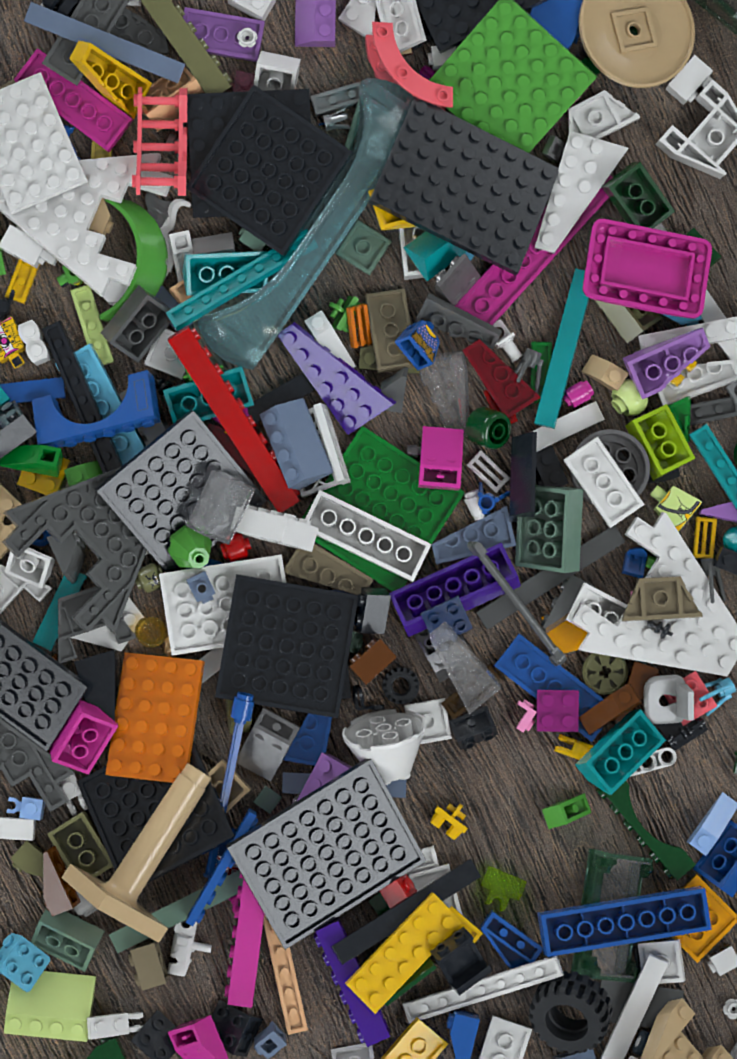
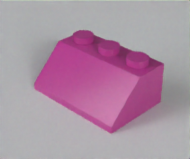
[50,700,118,775]

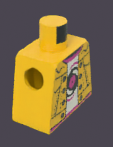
[0,316,26,369]

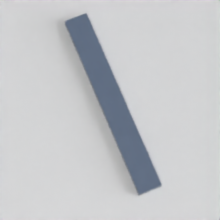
[24,2,185,84]

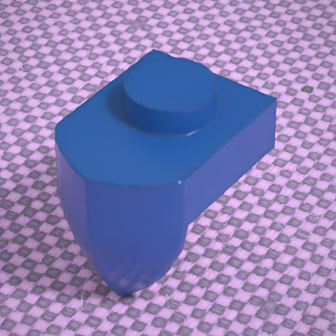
[622,547,647,578]

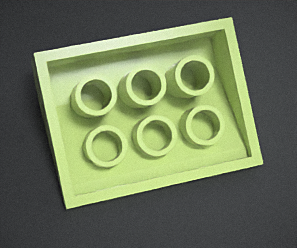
[4,971,96,1042]

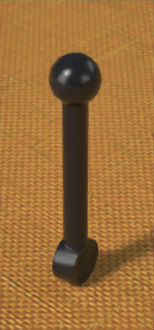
[631,942,641,980]

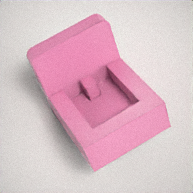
[515,700,537,733]

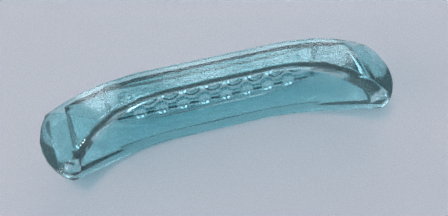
[198,78,413,370]

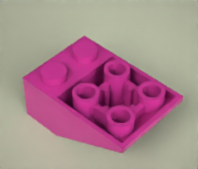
[418,426,464,491]
[168,1015,229,1059]

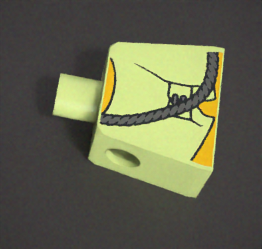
[650,485,702,532]

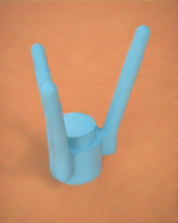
[699,677,736,716]

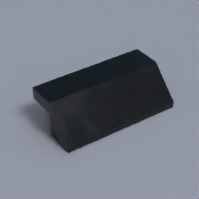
[509,432,537,522]

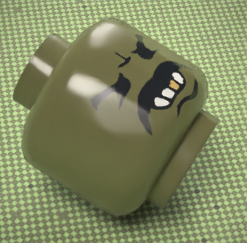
[135,563,163,593]

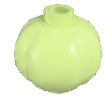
[611,379,648,416]

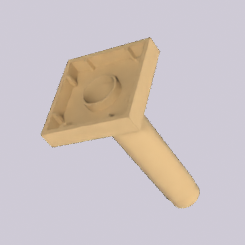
[61,763,212,943]

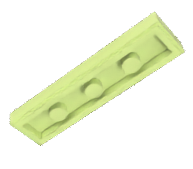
[70,285,114,366]

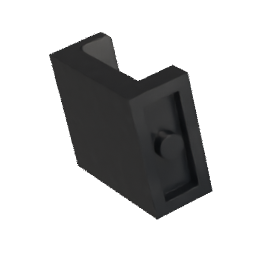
[430,927,492,996]

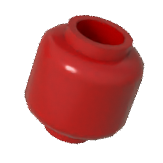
[220,533,252,562]

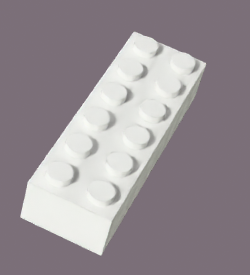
[305,490,431,582]

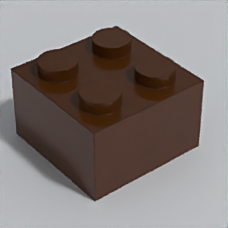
[349,638,397,685]

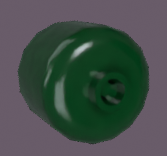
[465,407,511,450]

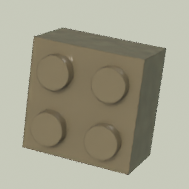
[128,940,170,991]

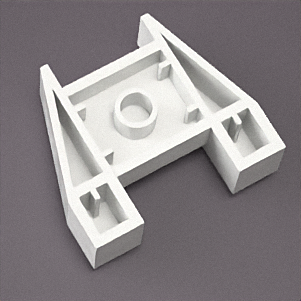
[655,79,737,179]

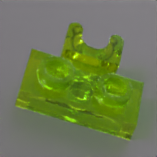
[480,866,527,912]

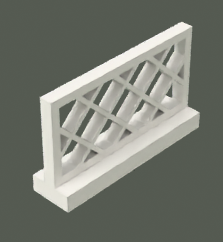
[300,403,350,498]

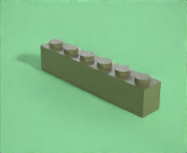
[141,0,233,93]

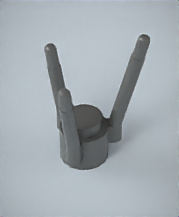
[514,348,544,401]
[700,558,726,604]

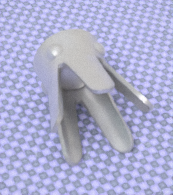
[319,108,350,131]

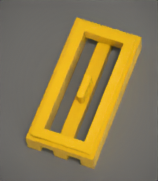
[692,517,717,559]

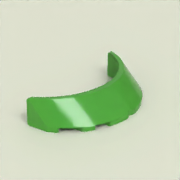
[99,199,168,322]

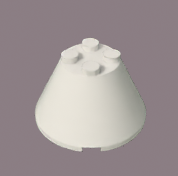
[342,709,425,785]

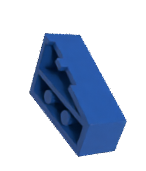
[480,910,543,969]

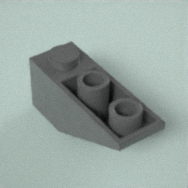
[541,575,593,634]

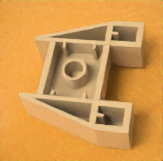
[641,998,733,1059]

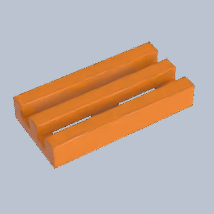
[346,303,372,349]

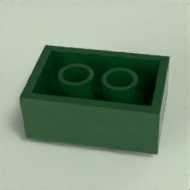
[602,162,675,229]

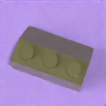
[595,300,663,344]

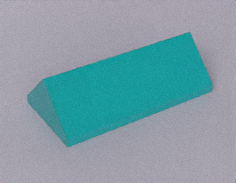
[403,231,467,281]
[182,251,268,296]

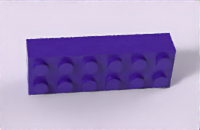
[389,543,521,637]
[314,917,390,1047]

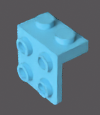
[0,933,50,992]

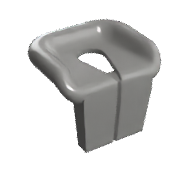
[643,675,694,724]

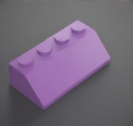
[295,0,336,47]

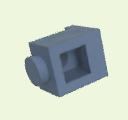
[186,571,216,604]
[254,1021,287,1059]

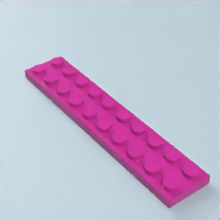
[455,175,613,326]

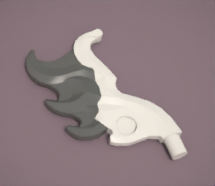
[145,192,192,281]

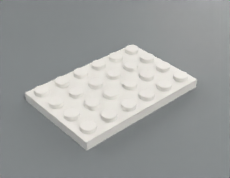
[0,72,88,215]
[159,554,286,655]

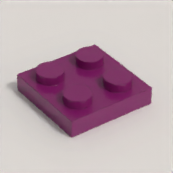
[536,690,579,732]

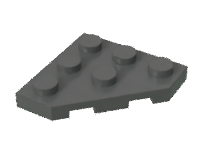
[110,8,169,64]

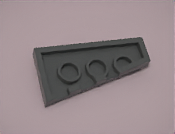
[413,293,502,349]

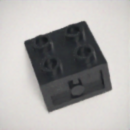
[212,1000,263,1057]

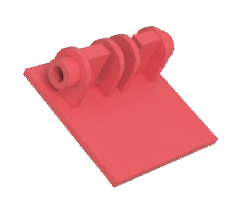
[664,671,718,726]

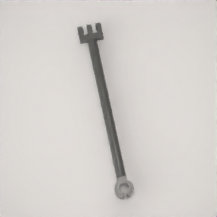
[467,541,567,667]

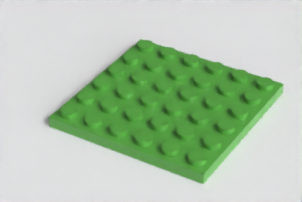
[429,0,597,153]

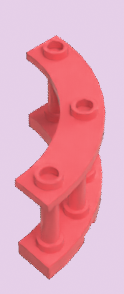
[365,22,453,111]
[132,87,188,196]

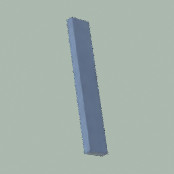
[282,772,406,798]

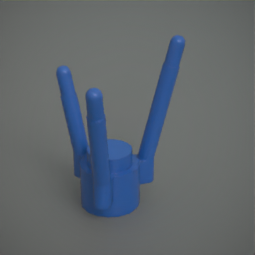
[478,482,510,515]

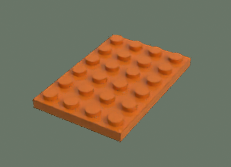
[105,652,205,783]

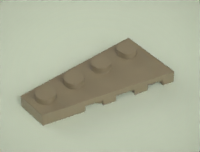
[284,544,374,595]

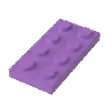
[183,7,265,62]

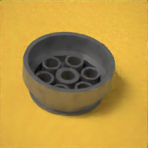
[570,429,650,505]

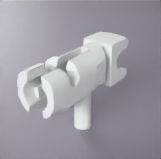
[167,922,212,976]

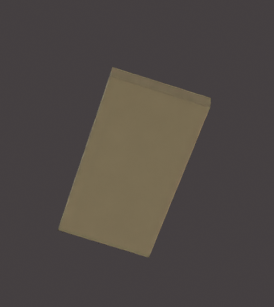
[365,288,415,373]

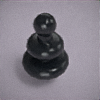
[152,374,172,395]
[647,620,673,639]

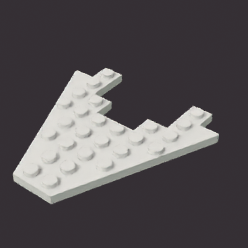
[0,153,173,297]
[571,512,737,676]

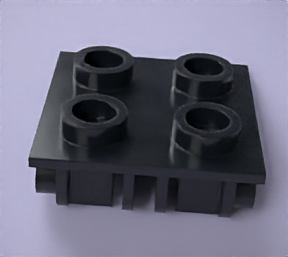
[656,717,708,751]
[131,1010,176,1059]

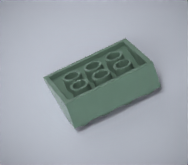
[515,485,583,573]

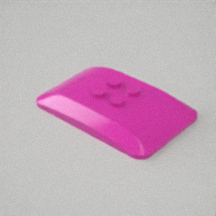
[583,219,712,319]

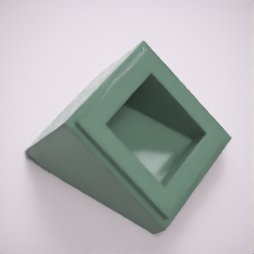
[253,785,282,814]

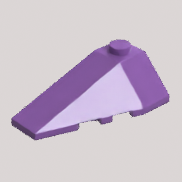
[622,328,710,399]

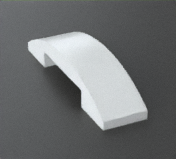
[169,230,193,283]
[532,401,605,452]

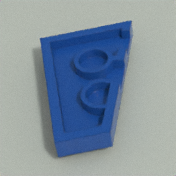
[283,713,332,766]

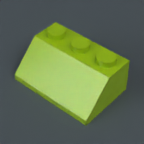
[625,404,695,480]

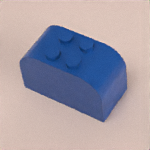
[530,0,583,51]

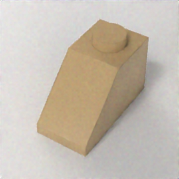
[89,198,114,236]
[581,354,629,391]

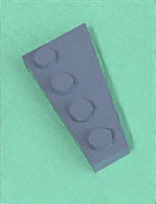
[432,506,516,565]

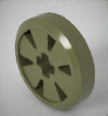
[582,653,628,695]

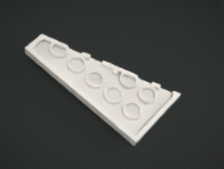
[534,130,629,254]

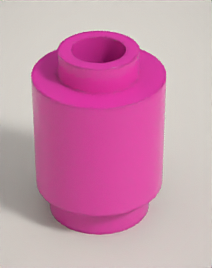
[563,380,594,408]

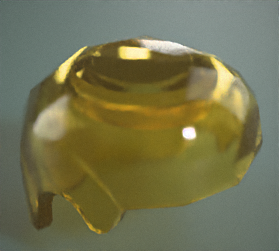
[135,616,167,648]

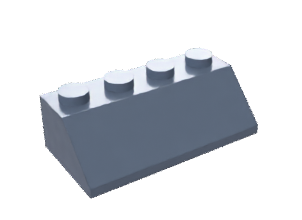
[259,398,333,490]

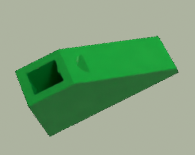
[0,445,63,477]

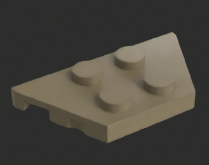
[622,576,703,622]

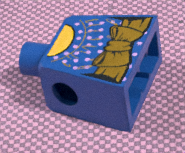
[395,320,440,371]

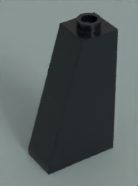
[74,650,117,721]

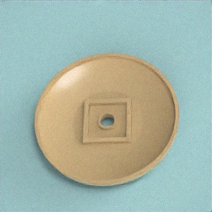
[579,0,695,88]

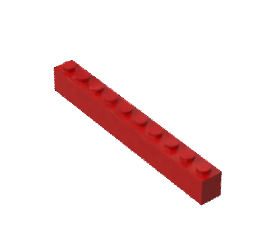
[168,325,301,513]

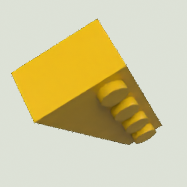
[69,41,152,119]

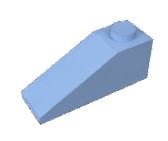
[686,792,737,856]

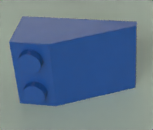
[446,1009,480,1059]

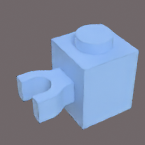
[6,796,45,821]

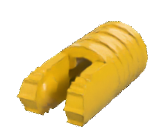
[554,734,593,760]

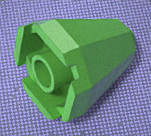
[168,525,212,569]

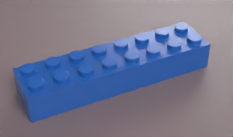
[537,886,712,957]

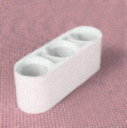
[630,747,677,777]

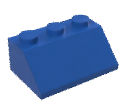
[693,820,737,898]

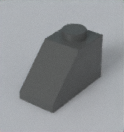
[380,367,408,413]

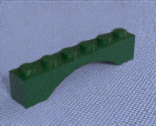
[596,781,696,881]

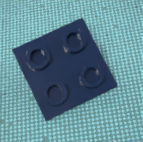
[420,596,473,646]

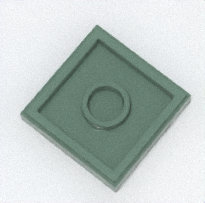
[335,219,392,276]

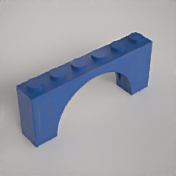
[32,370,161,448]

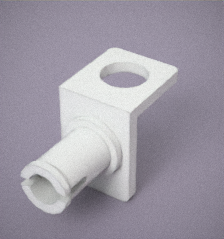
[493,320,523,363]

